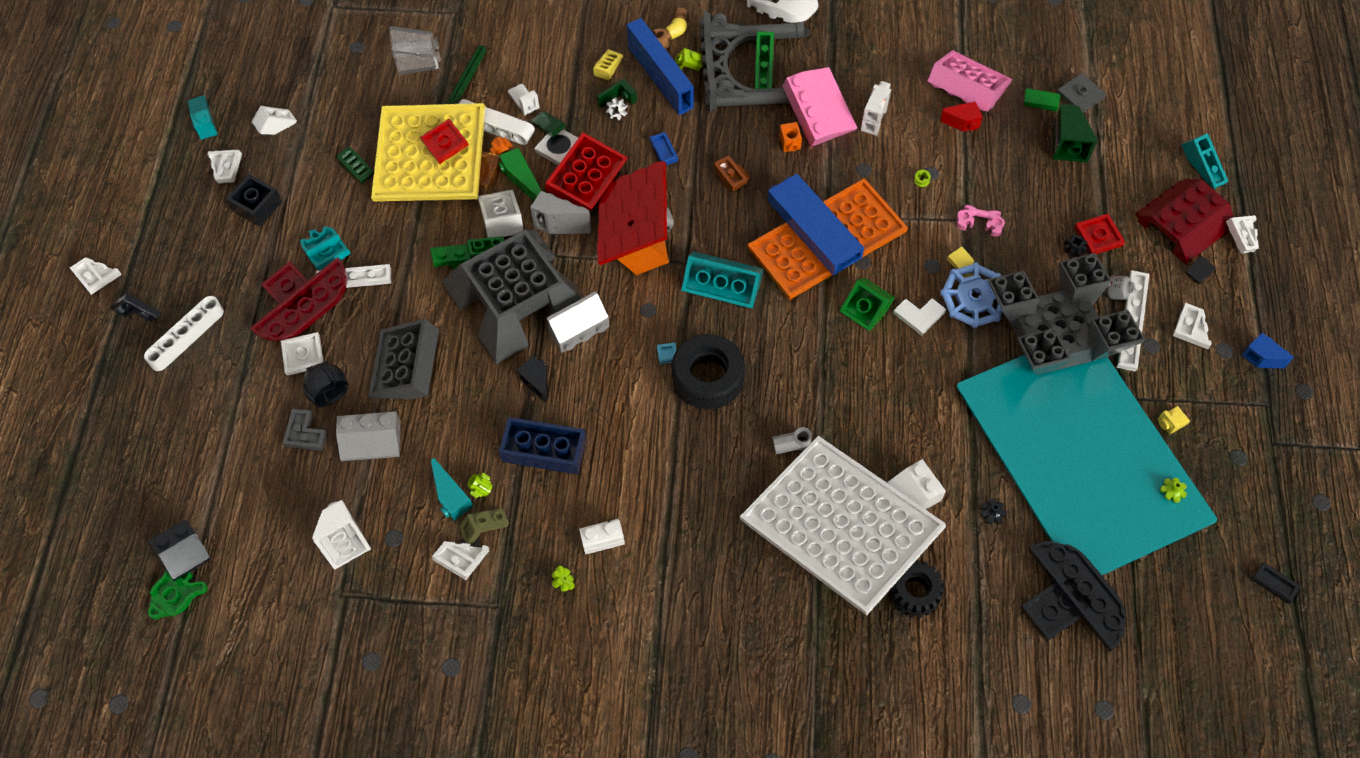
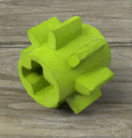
[467,472,492,498]

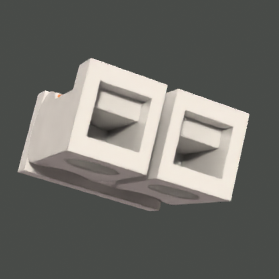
[861,81,891,136]

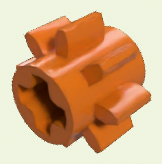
[490,137,513,159]

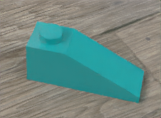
[188,95,218,140]
[1181,133,1229,189]
[431,458,473,521]

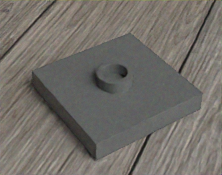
[1057,73,1107,113]

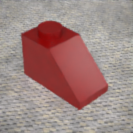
[940,101,983,132]

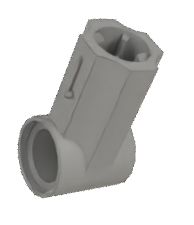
[772,427,812,454]

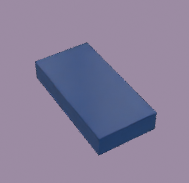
[649,132,678,165]

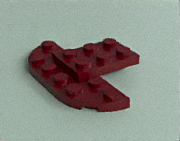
[250,257,347,341]

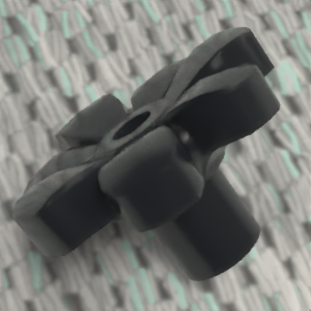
[980,499,1007,524]

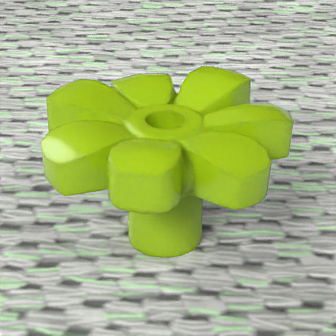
[1160,478,1187,503]
[552,566,575,592]

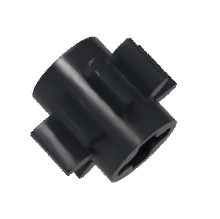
[1063,235,1087,257]

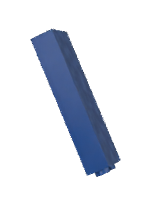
[627,18,694,115]
[767,174,864,276]

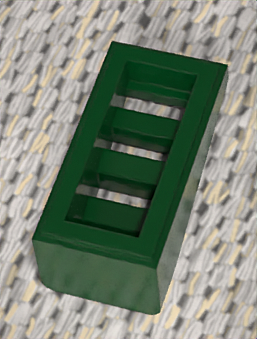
[337,147,374,184]

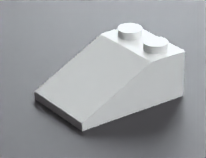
[478,190,524,238]
[887,459,946,510]

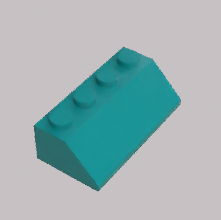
[681,251,764,308]

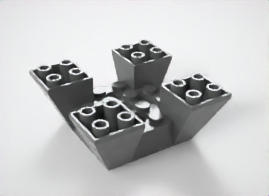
[442,229,585,365]
[988,253,1145,375]

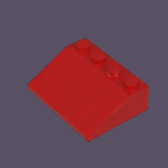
[545,132,628,211]

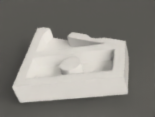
[1226,215,1259,253]

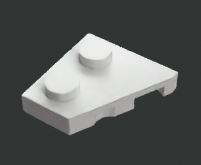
[208,150,242,183]
[70,257,122,295]
[1173,303,1211,349]
[432,541,489,580]

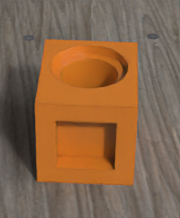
[779,122,802,152]

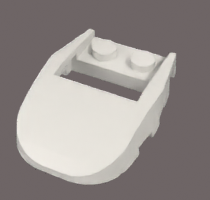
[747,0,818,23]

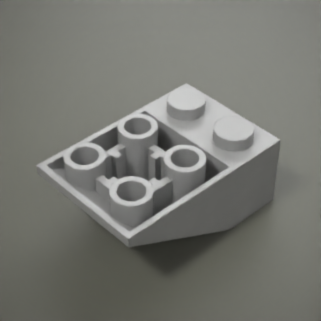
[530,191,592,234]

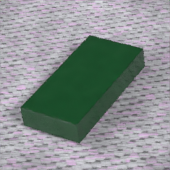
[531,110,566,137]

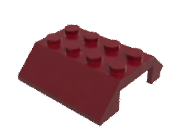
[1135,179,1234,264]

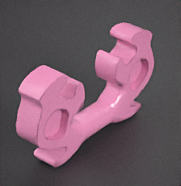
[956,205,1005,237]

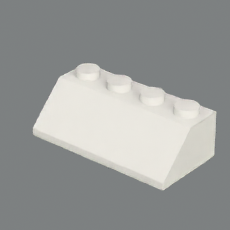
[312,500,371,570]

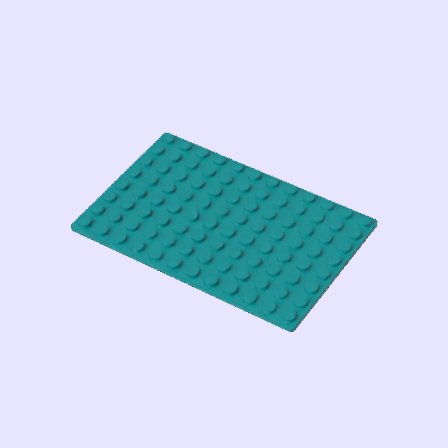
[957,355,1217,576]

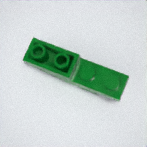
[430,236,504,269]

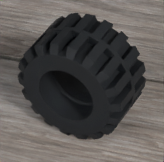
[889,560,944,618]

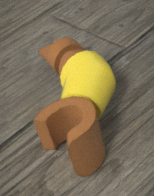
[654,8,688,50]

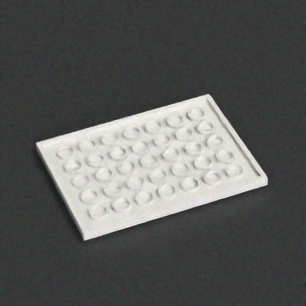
[740,436,946,616]

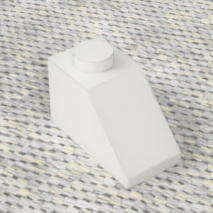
[252,106,297,135]

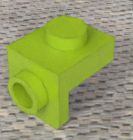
[675,48,702,71]

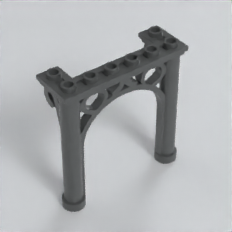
[700,10,804,112]

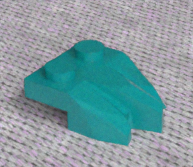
[300,226,351,271]

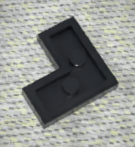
[110,294,161,322]

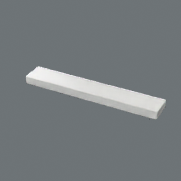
[1117,270,1149,372]

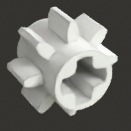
[606,98,628,120]

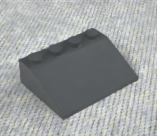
[368,319,439,399]

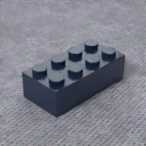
[499,417,587,475]

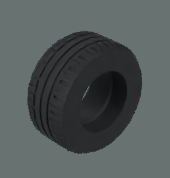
[672,334,745,410]

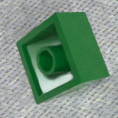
[839,278,895,331]

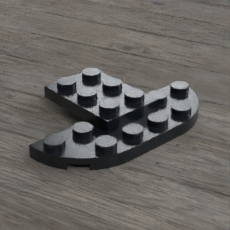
[1020,541,1126,652]

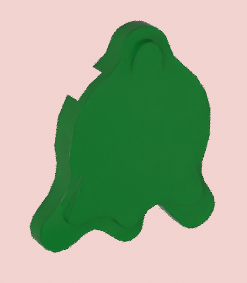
[148,571,208,620]

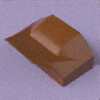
[714,155,750,191]

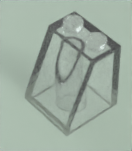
[389,26,441,75]

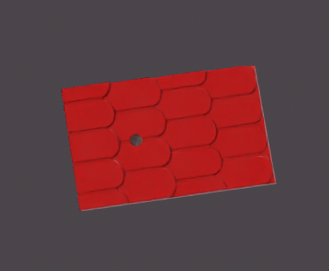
[597,161,669,275]

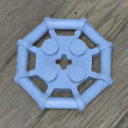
[940,262,1003,328]

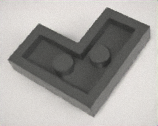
[282,409,327,451]

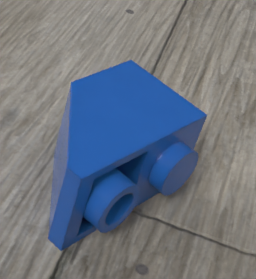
[1242,333,1294,369]

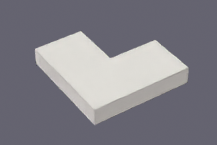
[893,299,946,336]

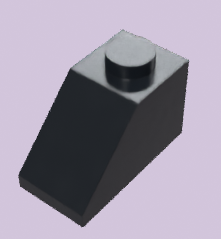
[517,355,548,402]

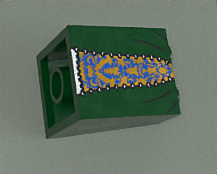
[1053,104,1097,163]

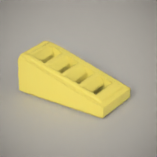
[593,50,623,81]

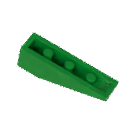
[755,32,774,89]
[498,148,541,201]

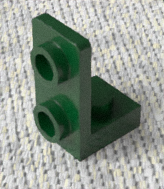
[597,79,637,108]

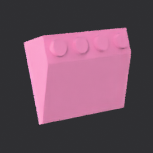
[928,50,1012,111]
[783,67,857,147]

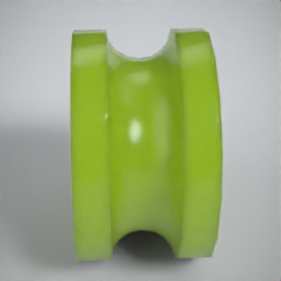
[914,170,931,187]

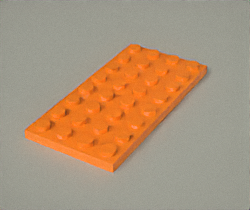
[747,178,908,300]

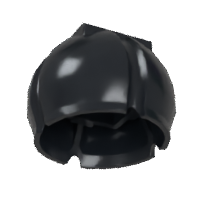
[303,361,349,407]

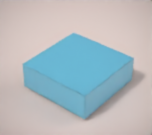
[657,343,677,364]

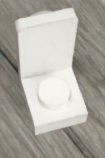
[508,84,539,115]

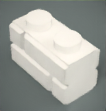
[579,518,625,555]

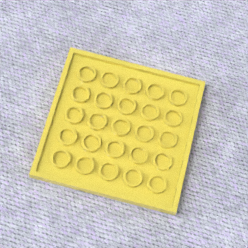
[371,103,485,202]

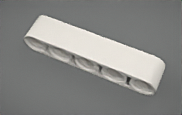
[458,99,535,145]
[144,296,224,371]

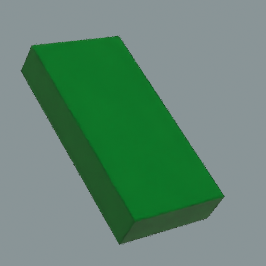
[1023,88,1060,111]

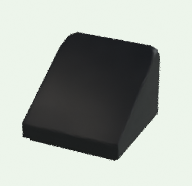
[1185,256,1215,284]

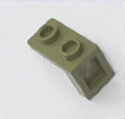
[459,508,509,544]

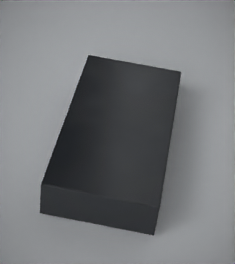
[1251,562,1301,604]

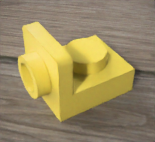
[1157,406,1190,435]

